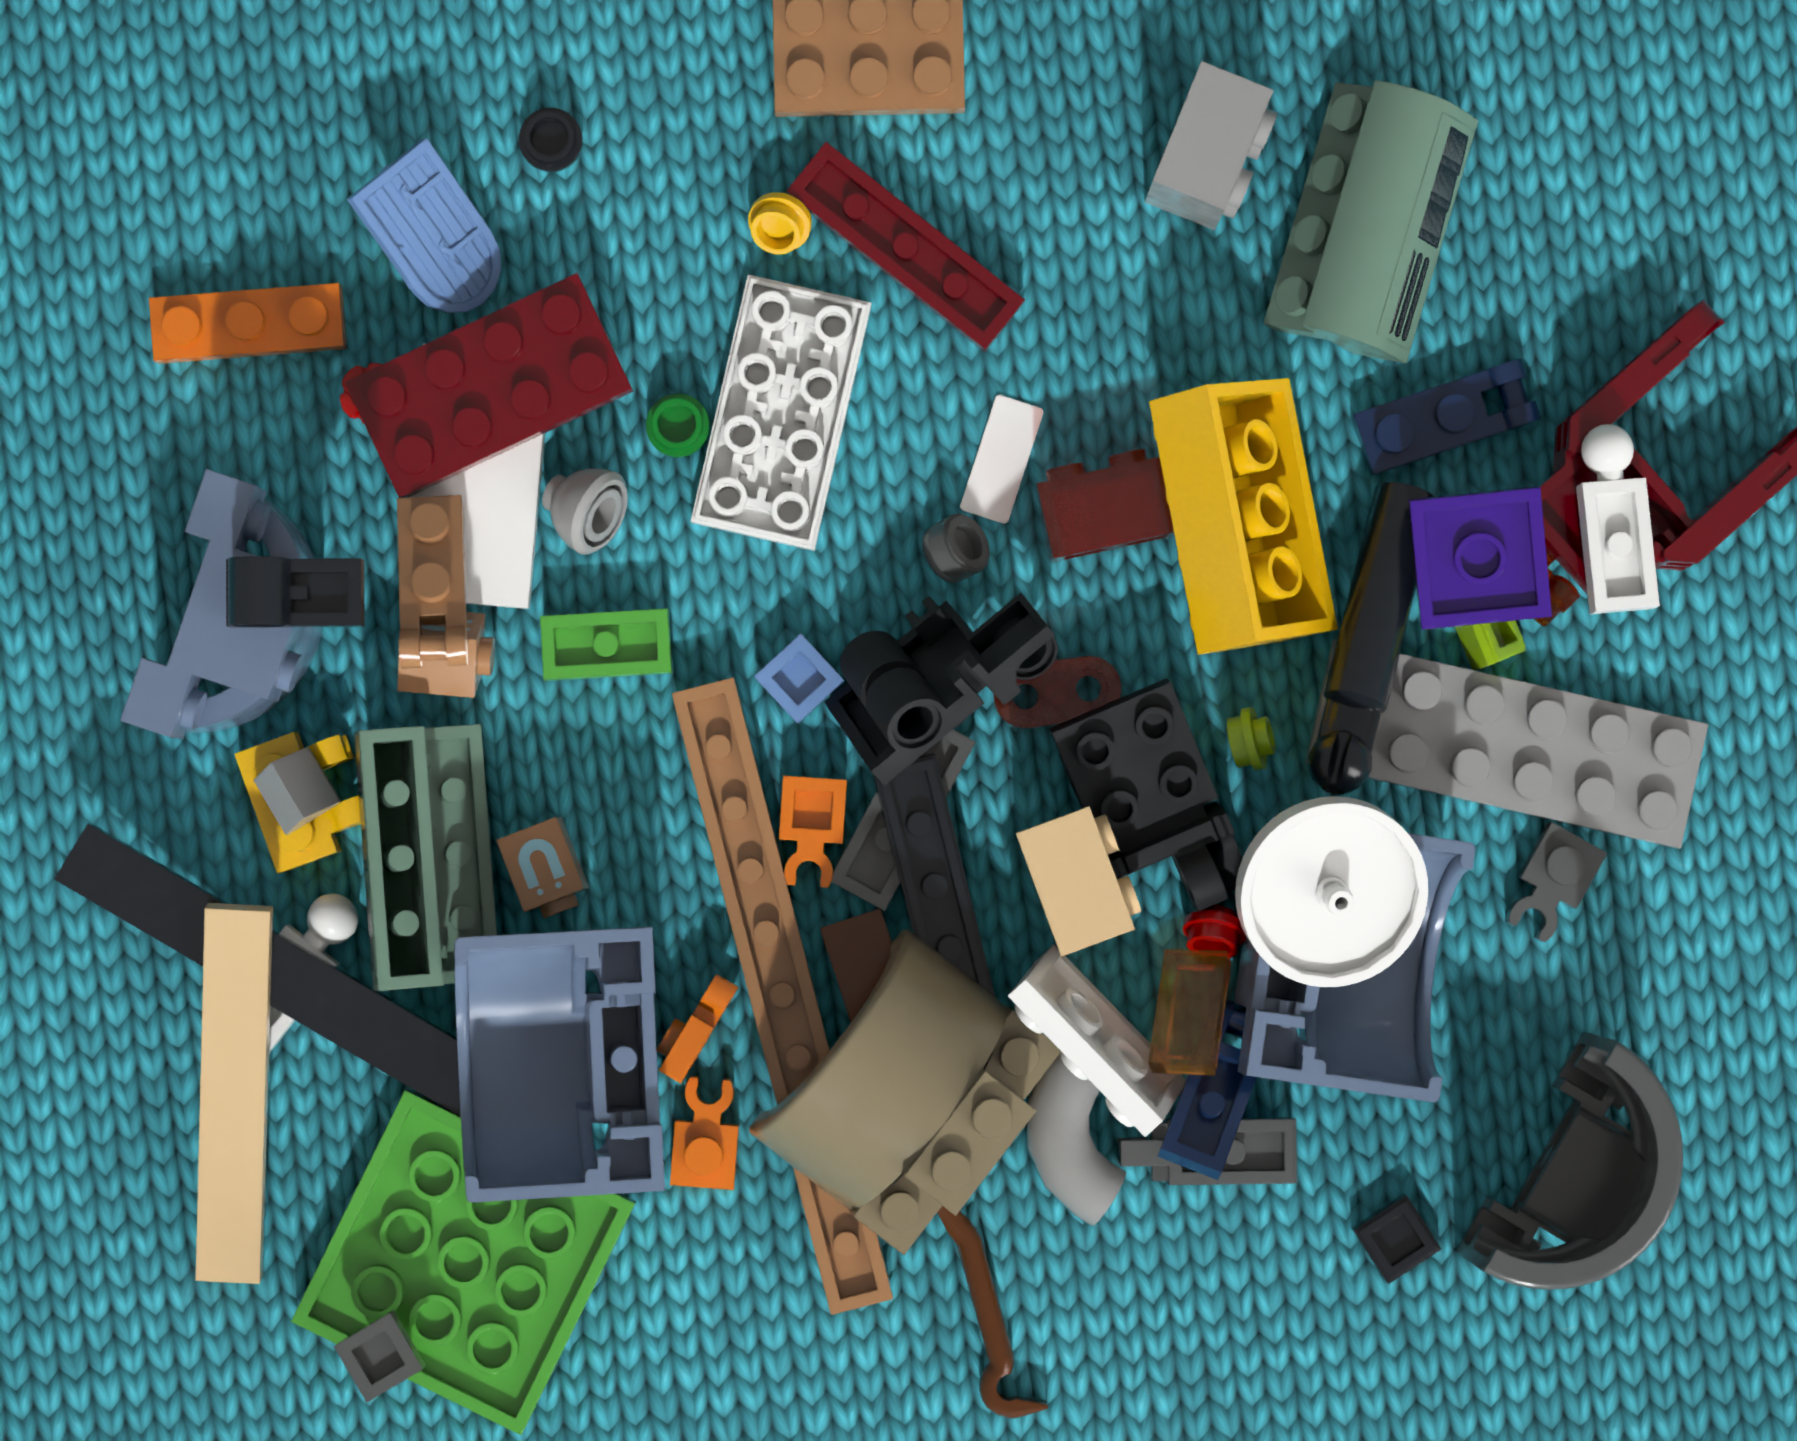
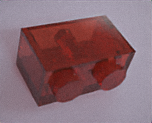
[1035,449,1175,563]

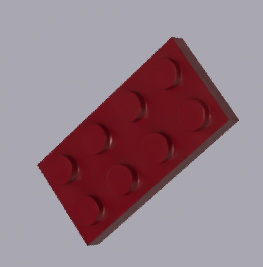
[345,273,633,498]

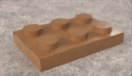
[773,0,965,117]

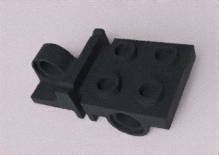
[824,593,1058,786]
[1049,678,1242,911]

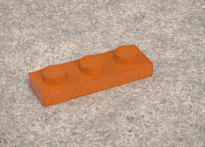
[149,283,347,364]

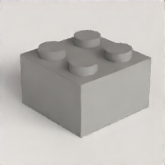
[1145,61,1278,231]

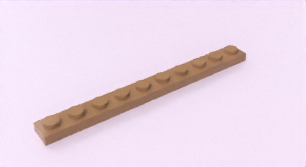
[672,677,893,1315]

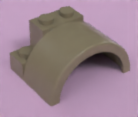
[749,929,1061,1255]

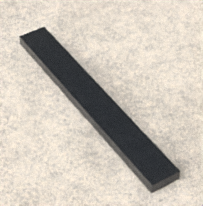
[54,822,460,1116]

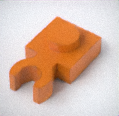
[779,776,847,888]
[656,974,739,1084]
[670,1076,740,1190]

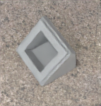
[253,747,342,835]

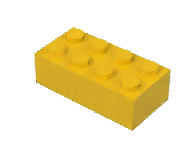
[1149,378,1338,655]

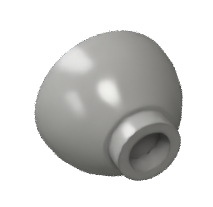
[542,468,628,555]

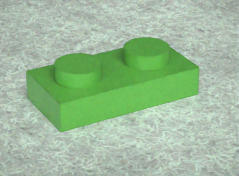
[540,608,673,681]

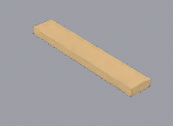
[195,903,273,1284]

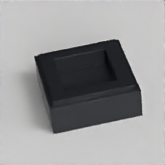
[1351,1194,1441,1284]

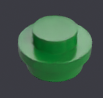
[646,393,710,458]

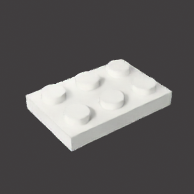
[1008,944,1186,1137]

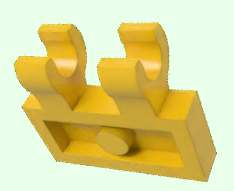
[234,732,361,874]

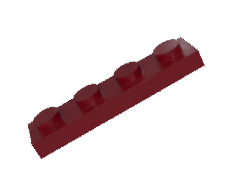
[786,142,1025,352]

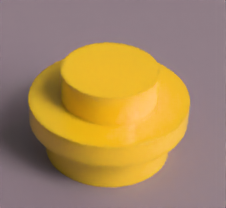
[748,192,812,254]

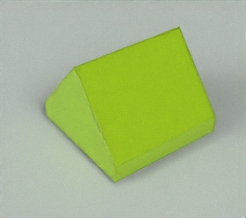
[1455,620,1526,671]

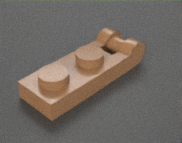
[397,495,468,669]

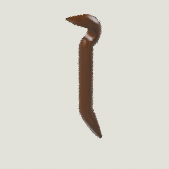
[937,1206,1048,1418]

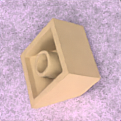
[1015,806,1142,957]

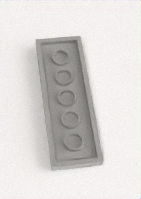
[1305,639,1709,848]

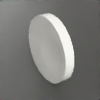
[1235,796,1428,987]

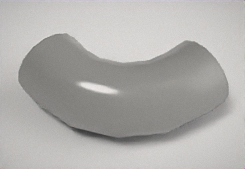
[1027,1054,1126,1226]

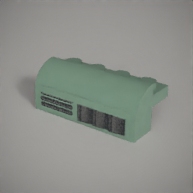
[1263,80,1479,363]
[354,724,497,991]

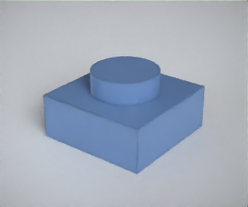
[754,633,844,724]

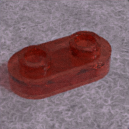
[993,656,1121,729]

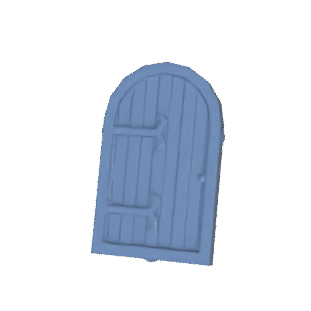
[347,138,501,313]

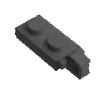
[1117,1117,1297,1185]

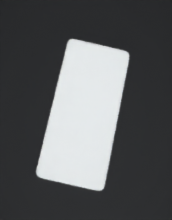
[960,395,1043,524]

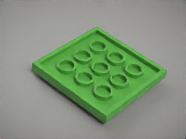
[291,1089,637,1435]

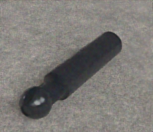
[1308,482,1435,795]

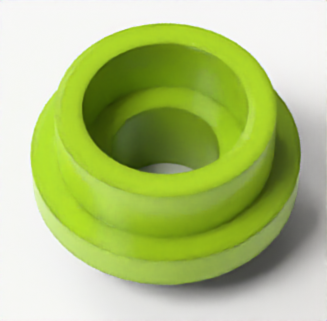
[1227,707,1276,771]

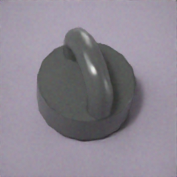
[922,513,990,583]

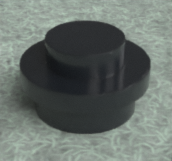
[519,108,583,172]

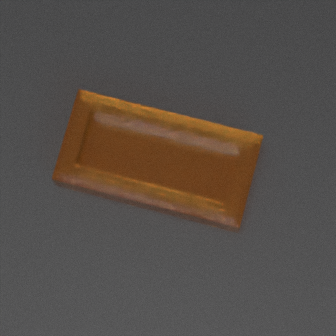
[1148,949,1231,1075]

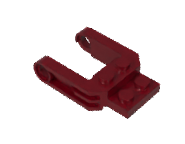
[1539,299,1797,594]

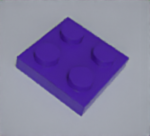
[1408,486,1552,630]

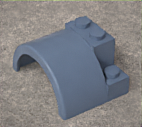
[120,469,323,739]
[1234,814,1475,1102]
[454,926,665,1203]

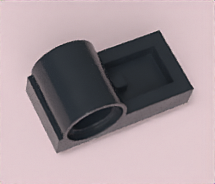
[226,556,365,628]

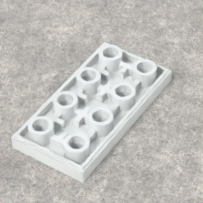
[690,274,872,551]
[410,344,545,609]

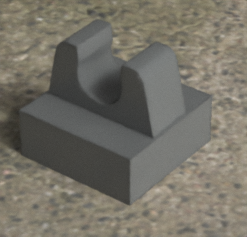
[334,1310,426,1403]

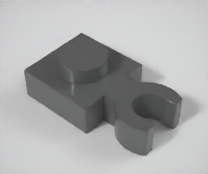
[1505,822,1608,942]

